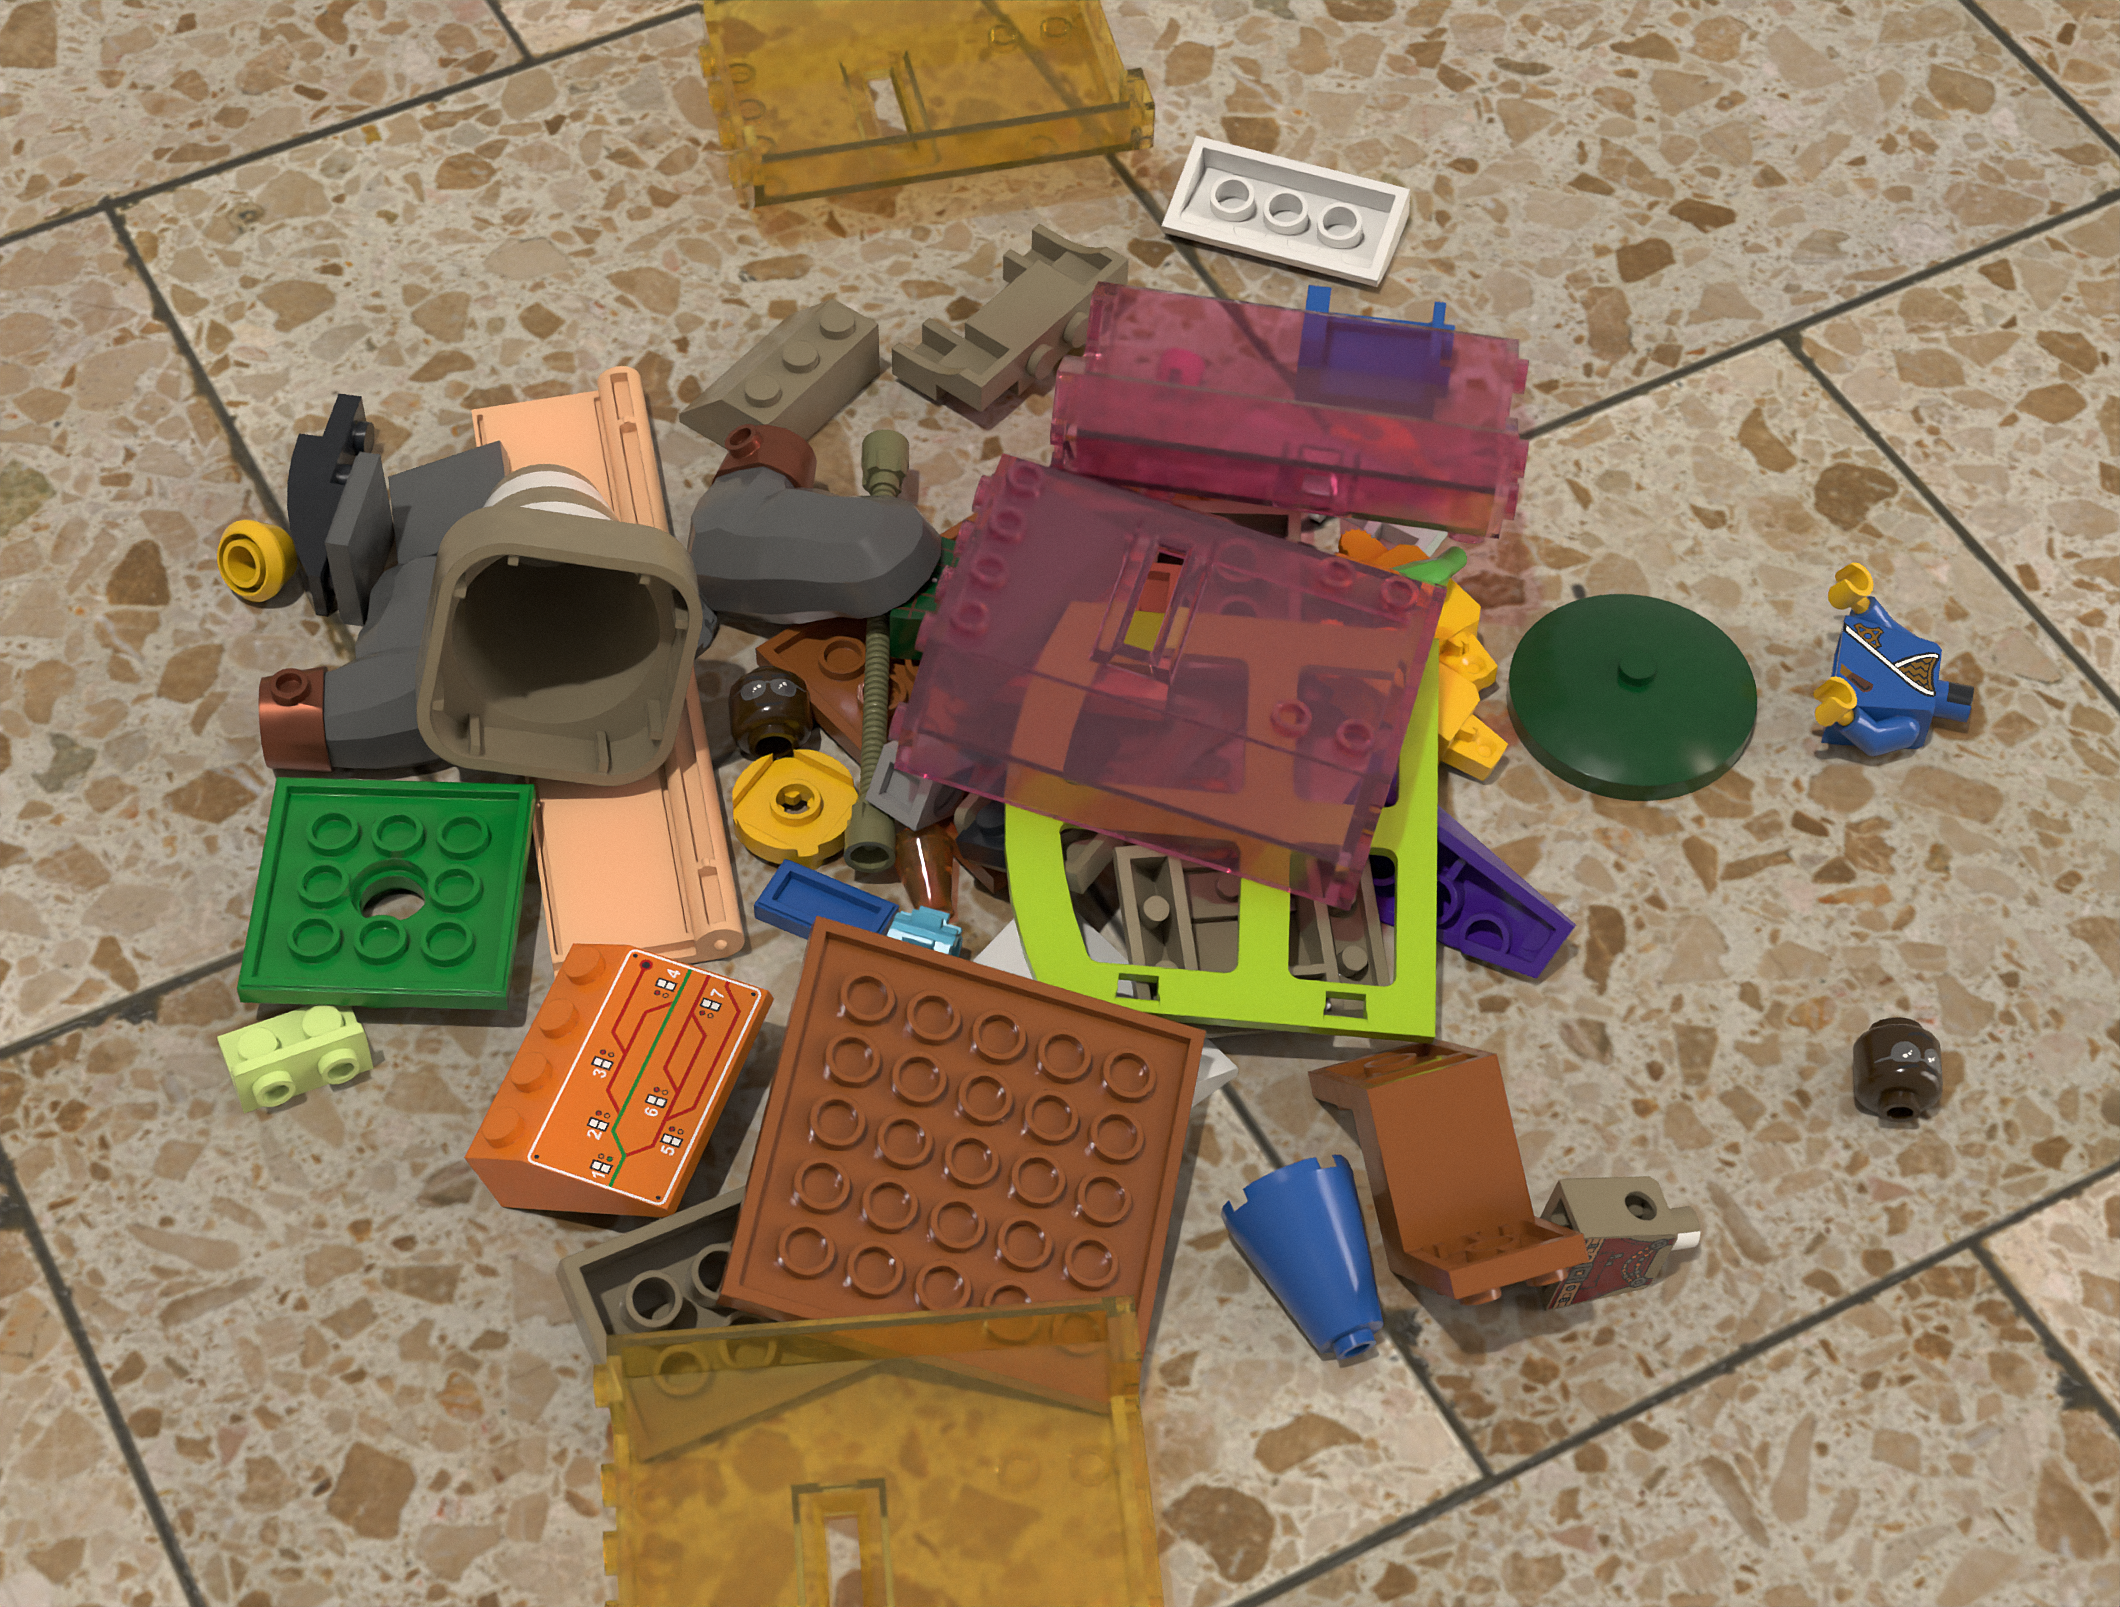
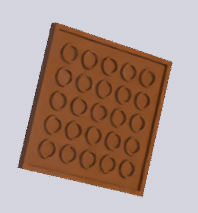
[716,916,1206,1418]

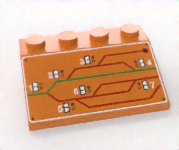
[464,943,774,1218]

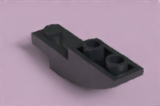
[287,394,374,617]

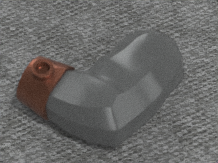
[687,424,942,625]
[259,555,445,772]

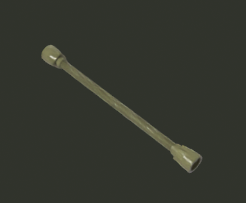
[844,429,910,873]

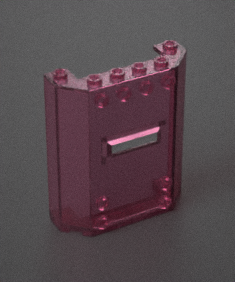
[1050,281,1529,544]
[888,452,1447,911]

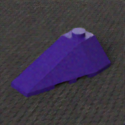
[1343,764,1577,978]

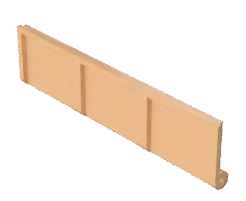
[471,366,745,978]

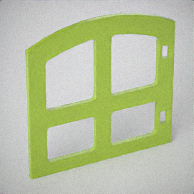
[1004,605,1439,1044]

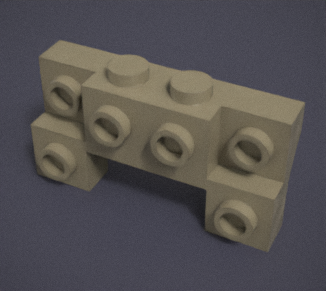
[892,223,1129,412]

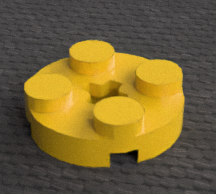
[732,749,858,870]

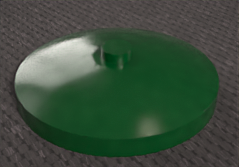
[1506,594,1757,801]

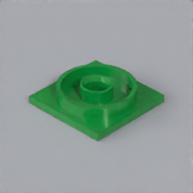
[237,777,536,1010]

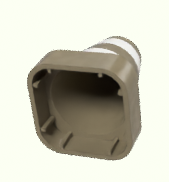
[415,464,703,786]

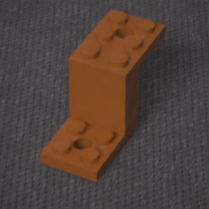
[1308,1039,1589,1306]

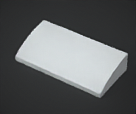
[1161,136,1410,287]

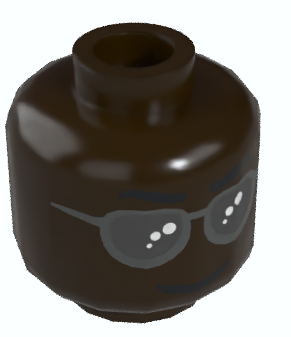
[728,665,813,761]
[1853,1017,1943,1123]

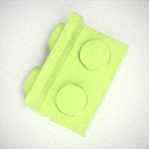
[217,1005,373,1113]

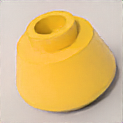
[217,519,297,602]

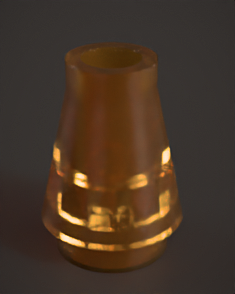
[893,824,955,919]

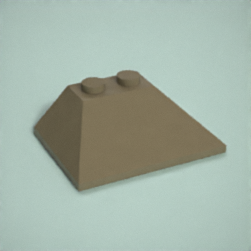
[1112,843,1390,1038]

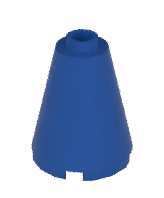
[1221,1155,1384,1360]

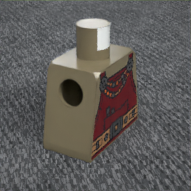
[1536,1176,1700,1311]

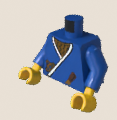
[1813,563,1974,757]

